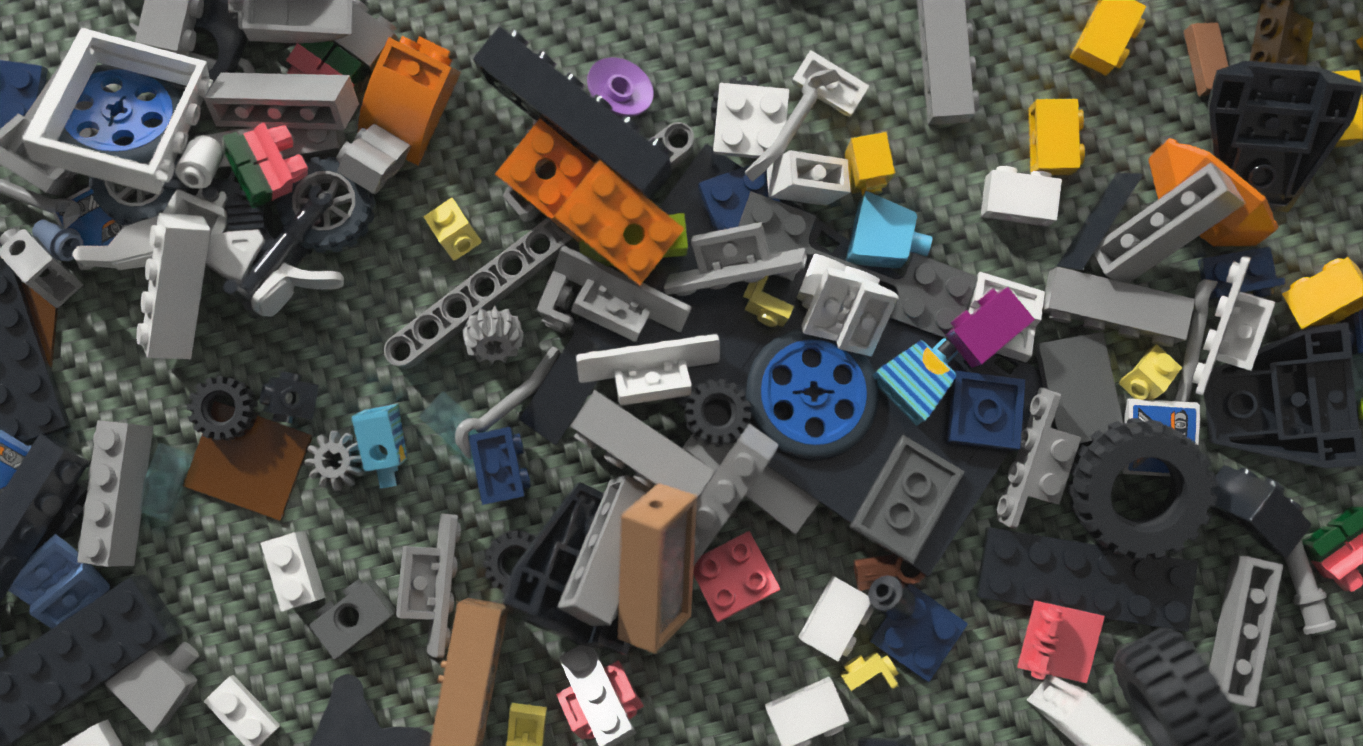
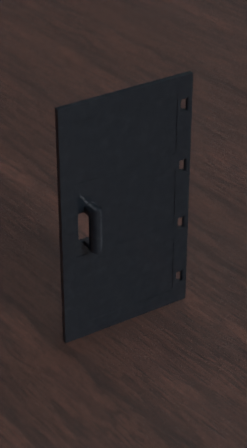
[571,143,1043,577]

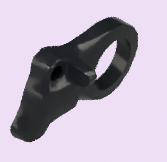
[167,0,248,94]
[309,674,432,746]

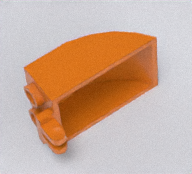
[358,36,461,166]

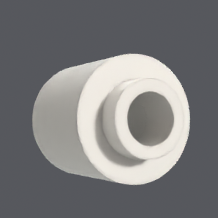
[176,136,222,188]

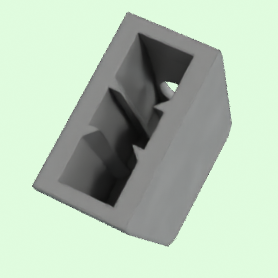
[0,229,83,308]
[105,642,199,732]

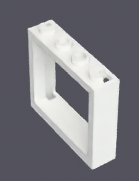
[23,28,213,194]
[1027,675,1145,746]

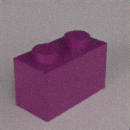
[945,287,1035,368]

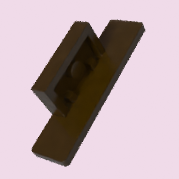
[1249,0,1314,65]

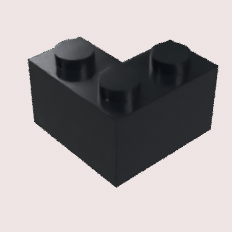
[1209,465,1312,558]

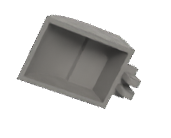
[227,0,353,43]

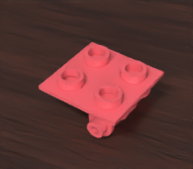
[693,531,781,623]
[1017,600,1105,683]

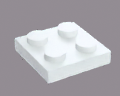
[713,83,789,158]

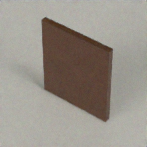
[183,401,313,520]

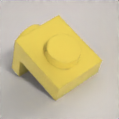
[423,198,482,260]
[743,275,794,327]
[1119,344,1182,400]
[840,652,899,691]
[506,703,547,746]

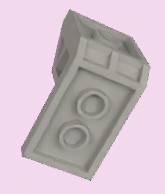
[0,59,123,196]

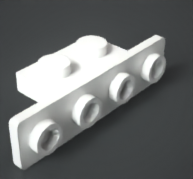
[1192,256,1275,395]
[576,335,720,405]

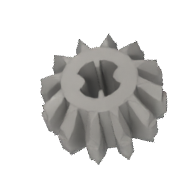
[463,306,523,365]
[305,431,364,491]

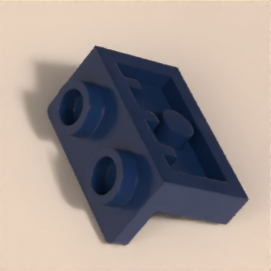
[1198,246,1286,301]
[468,427,531,505]

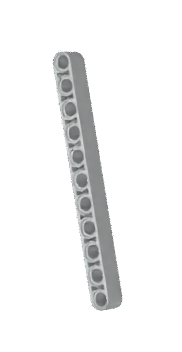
[384,122,694,369]

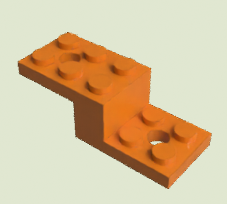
[495,118,684,286]

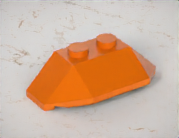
[1148,138,1279,246]

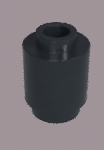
[868,576,915,621]

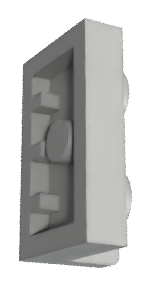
[536,271,575,334]

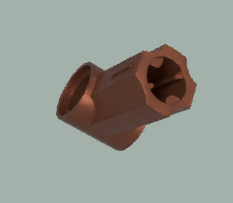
[853,554,925,591]

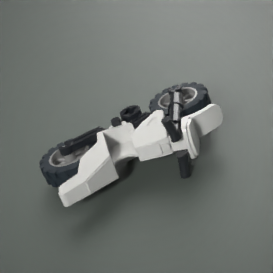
[73,137,375,319]

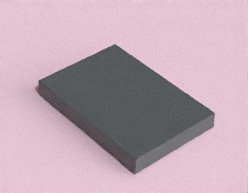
[1034,332,1123,443]
[849,435,964,565]

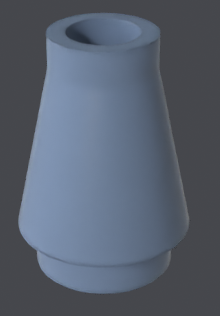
[32,220,83,261]

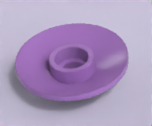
[587,57,653,117]

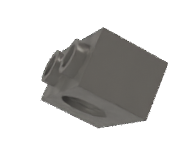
[309,579,396,660]

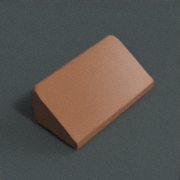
[1184,23,1228,97]

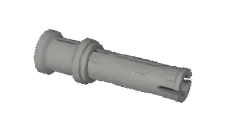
[1285,540,1337,634]

